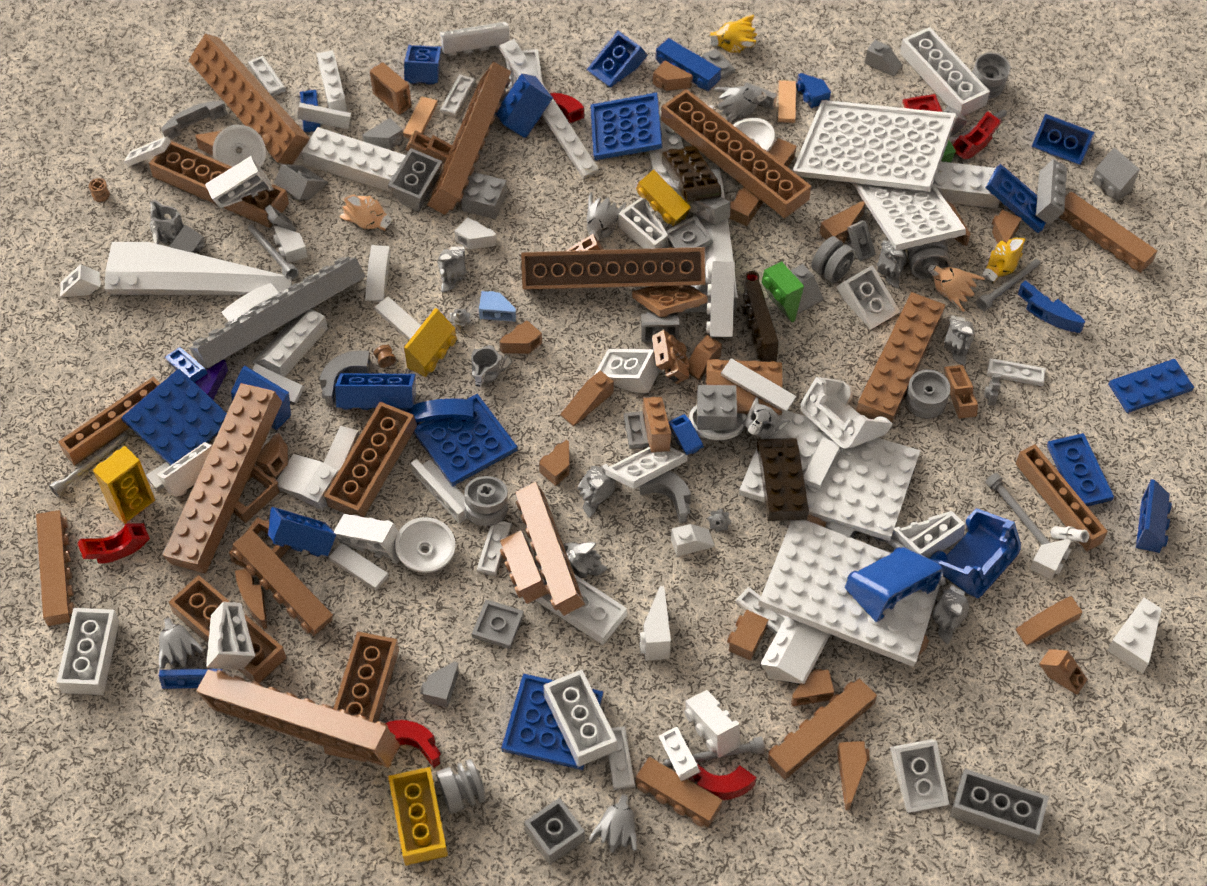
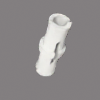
[1051,526,1089,543]

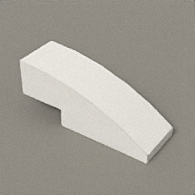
[365,245,391,302]
[222,283,279,321]

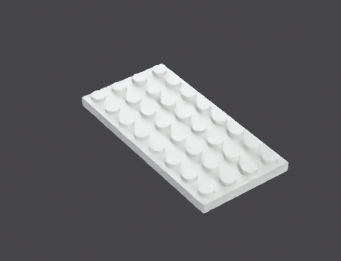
[852,183,966,251]

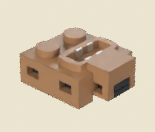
[652,330,690,384]

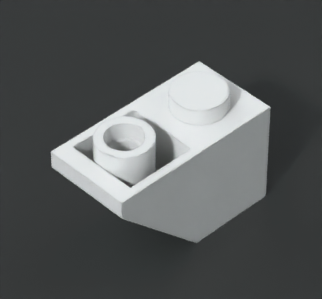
[455,217,497,250]
[273,226,308,263]
[1030,539,1072,580]

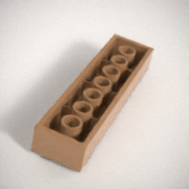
[149,141,289,228]
[856,292,946,423]

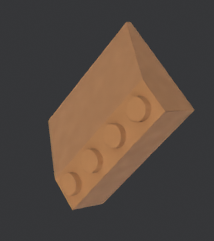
[706,359,782,415]

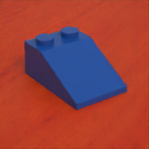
[586,31,648,88]
[404,45,442,85]

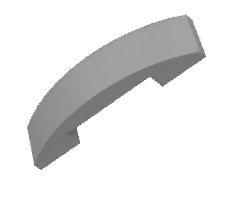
[161,101,227,140]

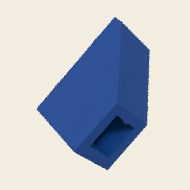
[796,73,831,108]
[668,414,704,455]

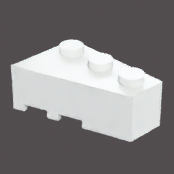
[205,156,274,208]
[618,197,668,249]
[892,511,965,559]
[334,514,399,564]
[1107,598,1162,674]
[206,602,255,669]
[684,690,740,758]

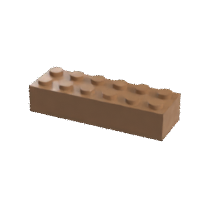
[324,402,417,518]
[168,575,287,683]
[323,631,399,762]

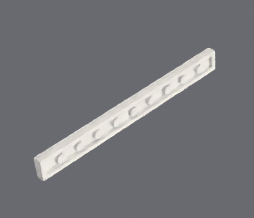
[499,39,599,179]

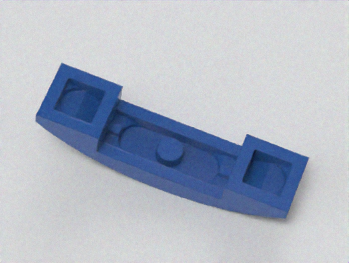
[403,398,474,426]

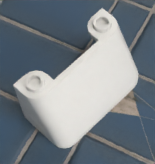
[801,377,893,449]

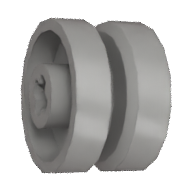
[811,236,856,283]
[907,240,951,279]
[905,369,950,419]
[464,476,508,526]

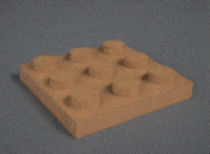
[632,285,708,317]

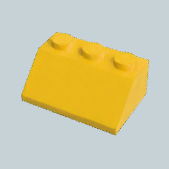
[636,169,691,226]
[404,308,457,377]

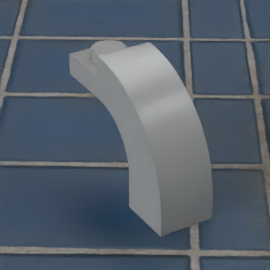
[319,351,371,406]
[638,471,691,523]

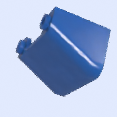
[930,508,1021,598]
[844,547,944,622]

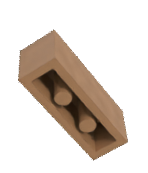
[642,397,671,452]

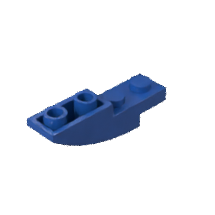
[1018,280,1086,333]

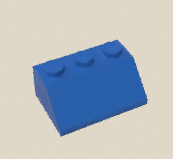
[495,73,553,138]
[1032,114,1096,165]
[231,366,291,430]
[1136,479,1172,553]
[268,507,336,557]

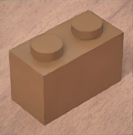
[727,609,769,661]

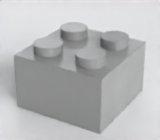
[461,172,507,219]
[697,385,737,430]
[524,798,585,865]

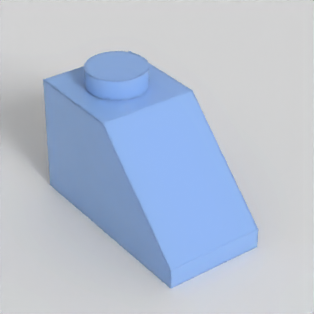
[479,291,516,322]

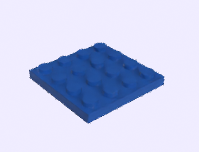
[590,92,663,161]
[121,368,227,466]
[413,393,518,487]
[501,673,604,770]

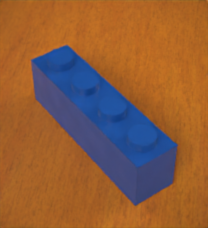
[656,38,721,91]

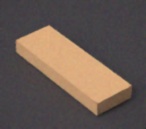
[778,80,796,123]
[403,96,438,138]

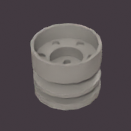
[972,52,1011,98]
[436,759,485,814]

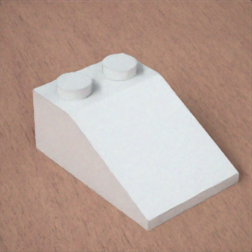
[836,265,900,330]
[595,349,660,393]
[277,454,339,511]
[640,586,671,661]
[890,739,949,813]

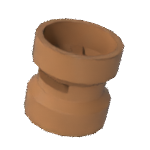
[89,178,110,202]

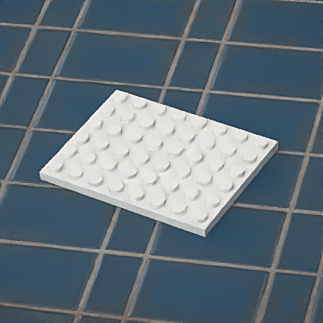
[792,100,956,192]
[739,411,920,541]
[758,520,943,667]

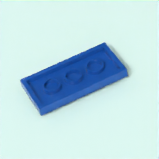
[985,164,1046,233]
[1108,359,1194,413]
[1047,433,1114,507]

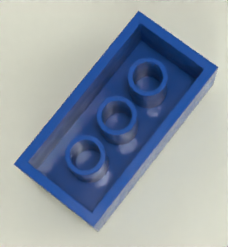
[335,373,416,410]

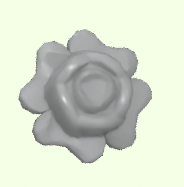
[449,309,470,327]
[707,509,732,532]

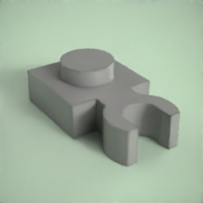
[984,375,1001,406]

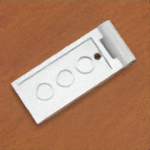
[535,567,627,645]

